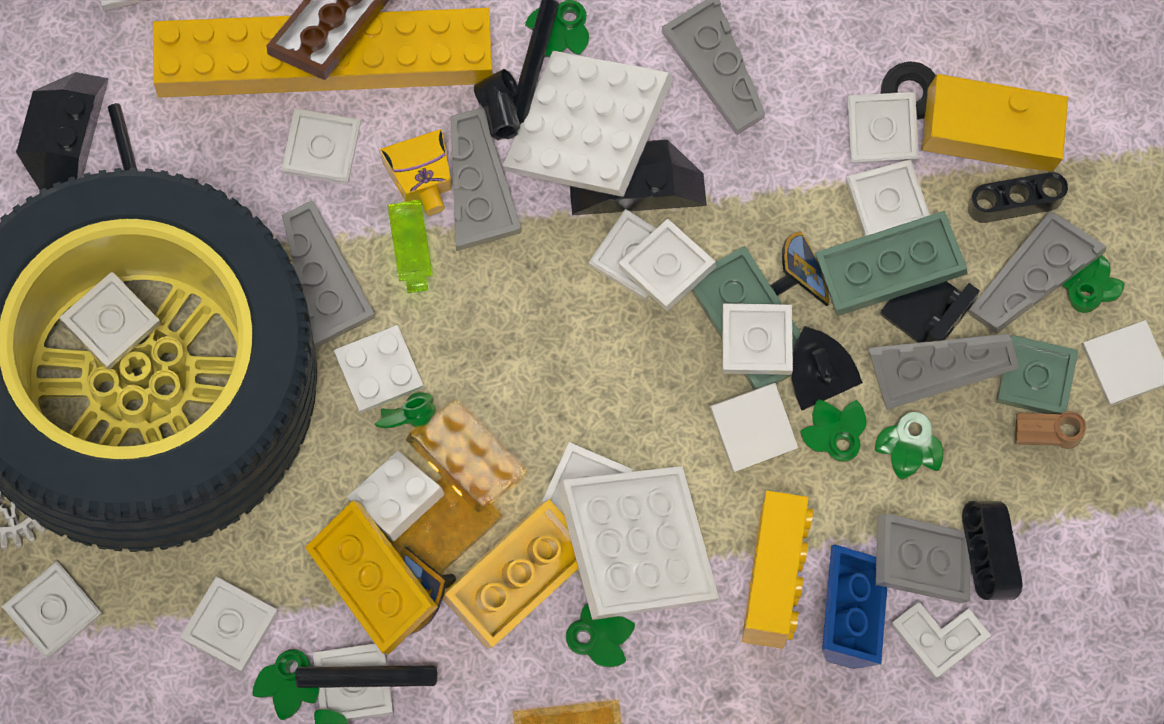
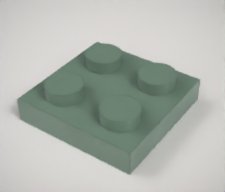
[996,335,1079,414]

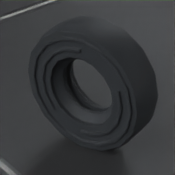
[880,61,936,120]

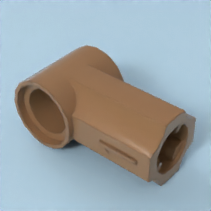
[1015,411,1086,449]

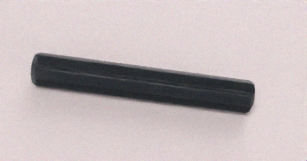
[514,0,559,125]
[295,665,438,688]

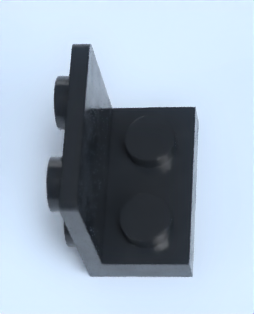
[880,281,980,343]

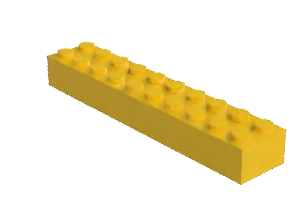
[153,8,492,98]

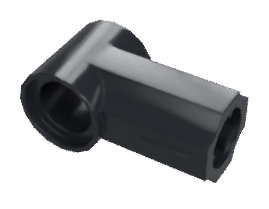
[474,69,520,140]

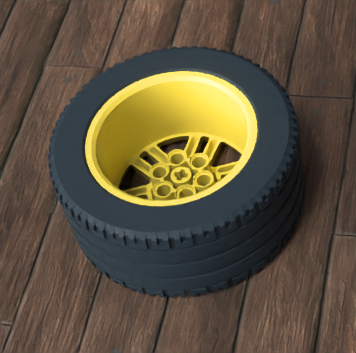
[0,168,317,552]

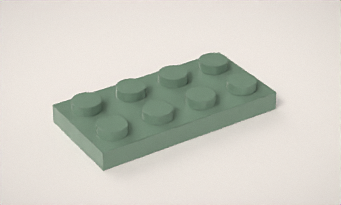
[815,211,968,316]
[691,246,801,390]

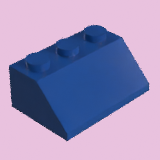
[822,544,887,669]

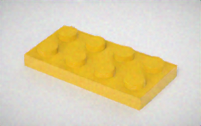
[305,500,438,654]

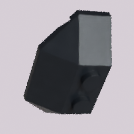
[16,72,109,190]
[569,139,707,216]

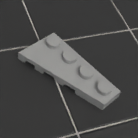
[661,0,765,135]
[451,107,521,251]
[282,200,375,348]
[969,210,1106,333]
[868,334,1019,410]

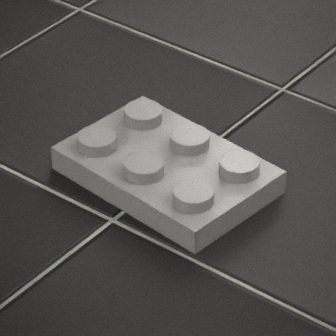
[876,513,971,603]

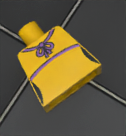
[380,129,451,215]

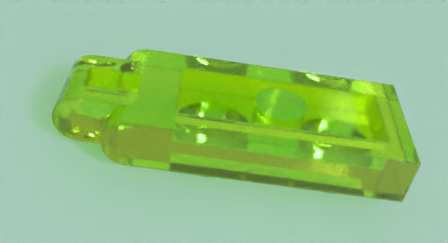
[387,200,433,294]

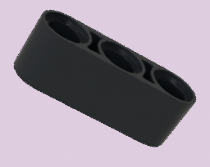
[968,172,1068,223]
[962,501,1023,600]

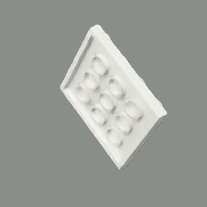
[502,51,673,197]
[557,466,719,620]

